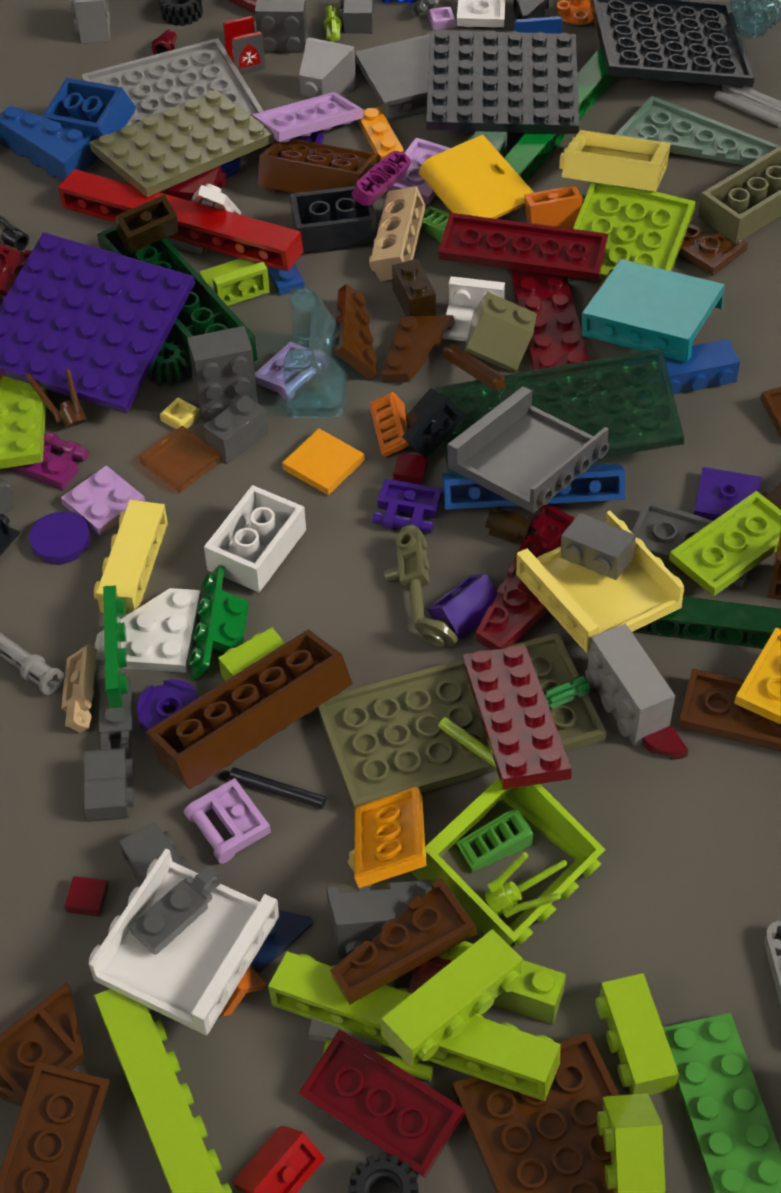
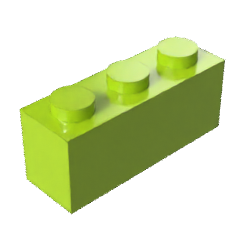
[595,973,679,1095]

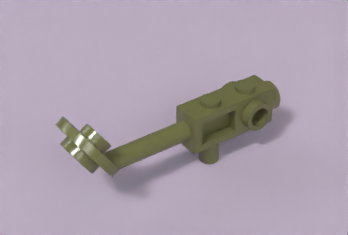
[384,525,458,648]

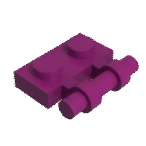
[13,432,89,491]

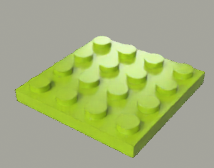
[573,182,696,280]

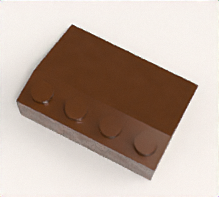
[257,138,379,194]

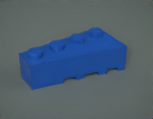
[0,105,97,182]

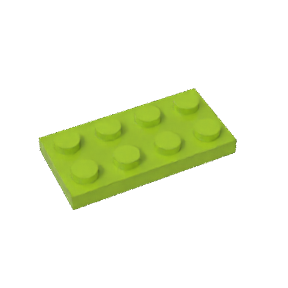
[669,491,781,597]

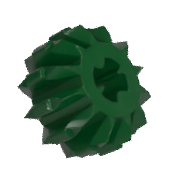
[147,340,191,387]

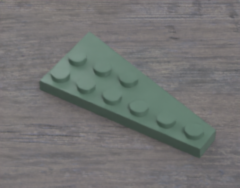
[615,96,779,166]

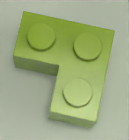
[597,1093,666,1193]

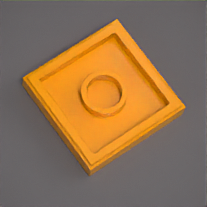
[282,428,365,496]

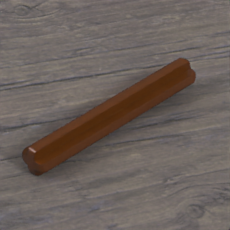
[443,344,506,391]

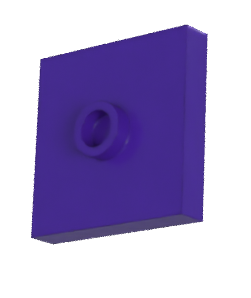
[694,467,762,521]

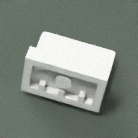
[442,276,505,341]

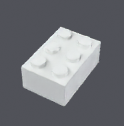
[204,485,306,593]

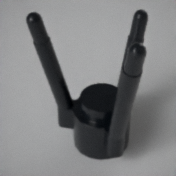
[0,215,29,251]

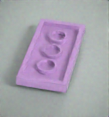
[251,92,363,142]

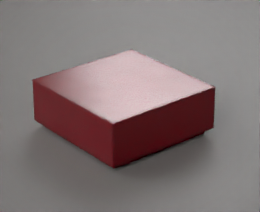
[393,452,428,485]
[64,876,109,917]

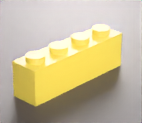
[94,500,168,615]

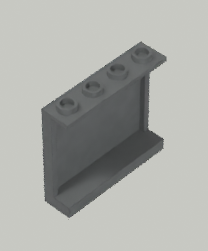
[355,34,430,122]
[448,387,609,513]

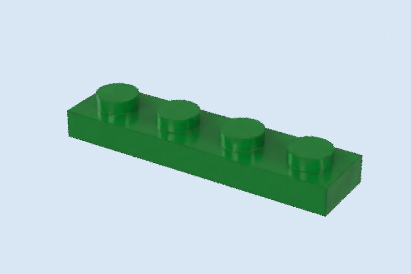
[103,585,128,708]

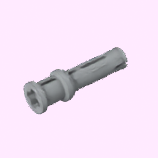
[0,632,64,695]

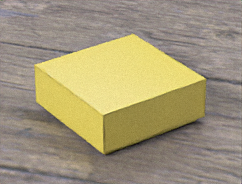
[160,397,201,433]

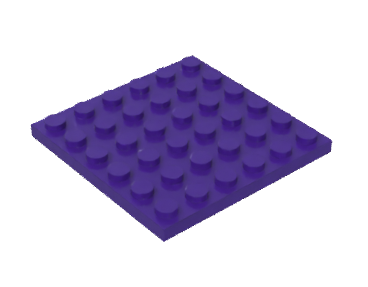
[0,232,195,414]

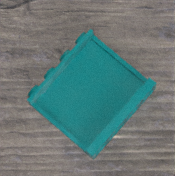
[582,259,725,363]

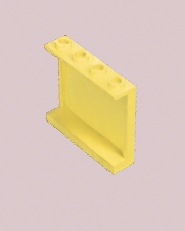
[516,511,684,653]

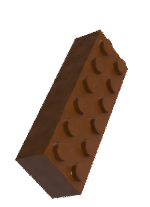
[146,629,353,790]

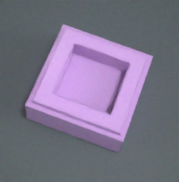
[428,6,456,30]

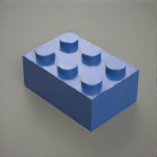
[42,78,137,140]

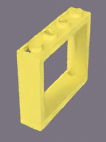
[559,130,671,192]

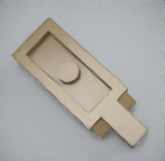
[61,644,97,733]

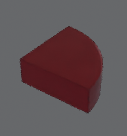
[642,726,689,759]

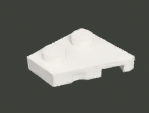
[192,184,241,215]

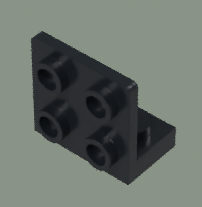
[402,388,465,459]

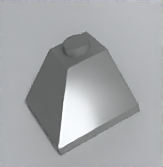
[299,37,356,98]

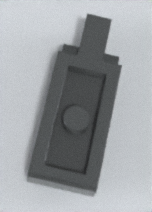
[129,866,220,955]

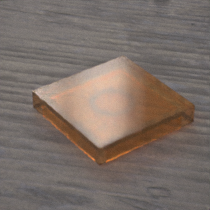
[139,425,222,493]

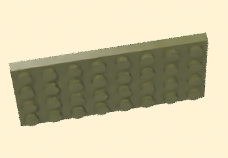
[316,632,606,812]

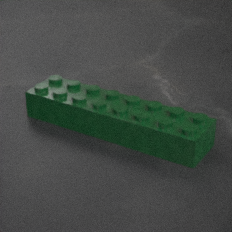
[97,226,257,362]

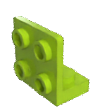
[200,258,270,306]

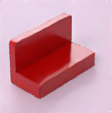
[232,1126,325,1193]

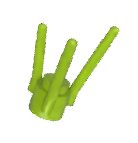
[485,852,567,918]

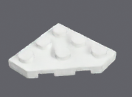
[94,588,202,673]

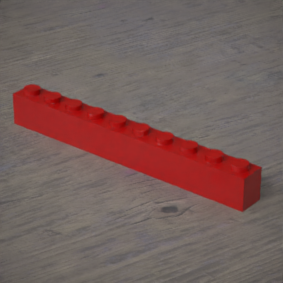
[58,169,303,272]

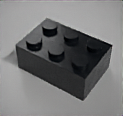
[290,186,377,252]

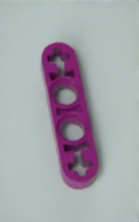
[351,151,411,206]

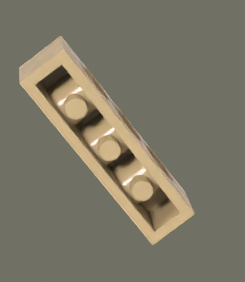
[369,186,426,282]

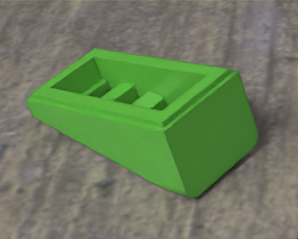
[421,206,449,244]
[456,808,533,873]

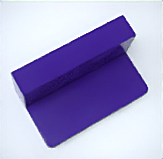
[427,573,497,638]

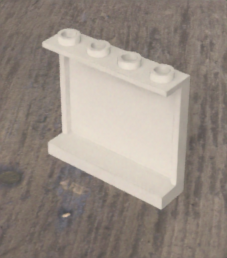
[89,848,279,1036]

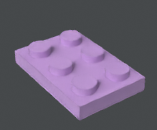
[386,138,450,205]

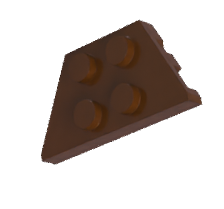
[0,982,86,1106]

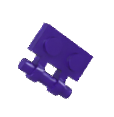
[372,479,442,534]

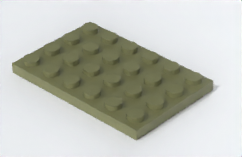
[90,90,275,197]

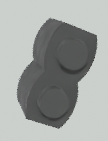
[84,748,134,821]

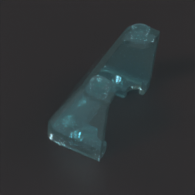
[284,288,348,418]

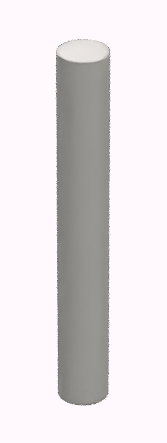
[714,90,781,127]

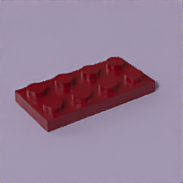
[298,1029,466,1178]

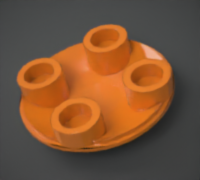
[557,0,595,25]

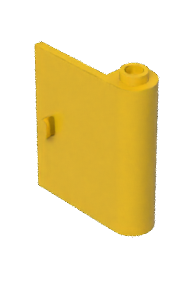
[419,135,534,219]

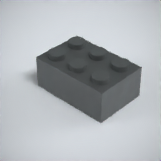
[187,326,258,422]

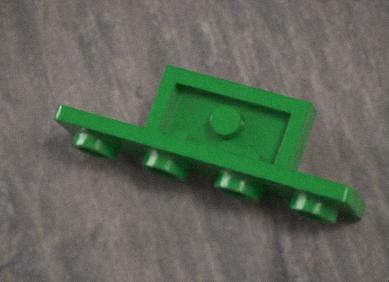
[189,565,249,680]

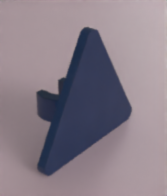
[252,910,313,972]

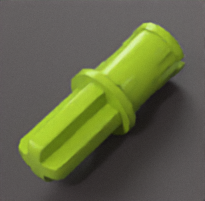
[323,5,342,42]

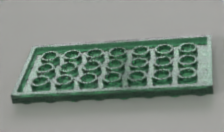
[435,348,684,472]

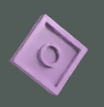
[61,465,145,536]

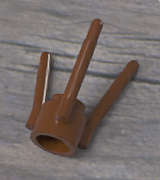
[25,369,87,428]

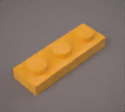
[357,106,404,162]

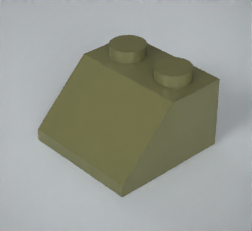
[464,291,537,373]

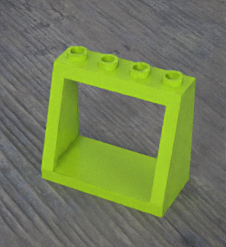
[410,778,606,947]

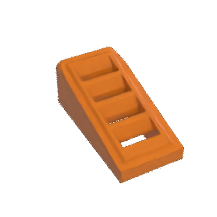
[370,392,409,457]

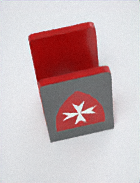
[223,16,265,75]

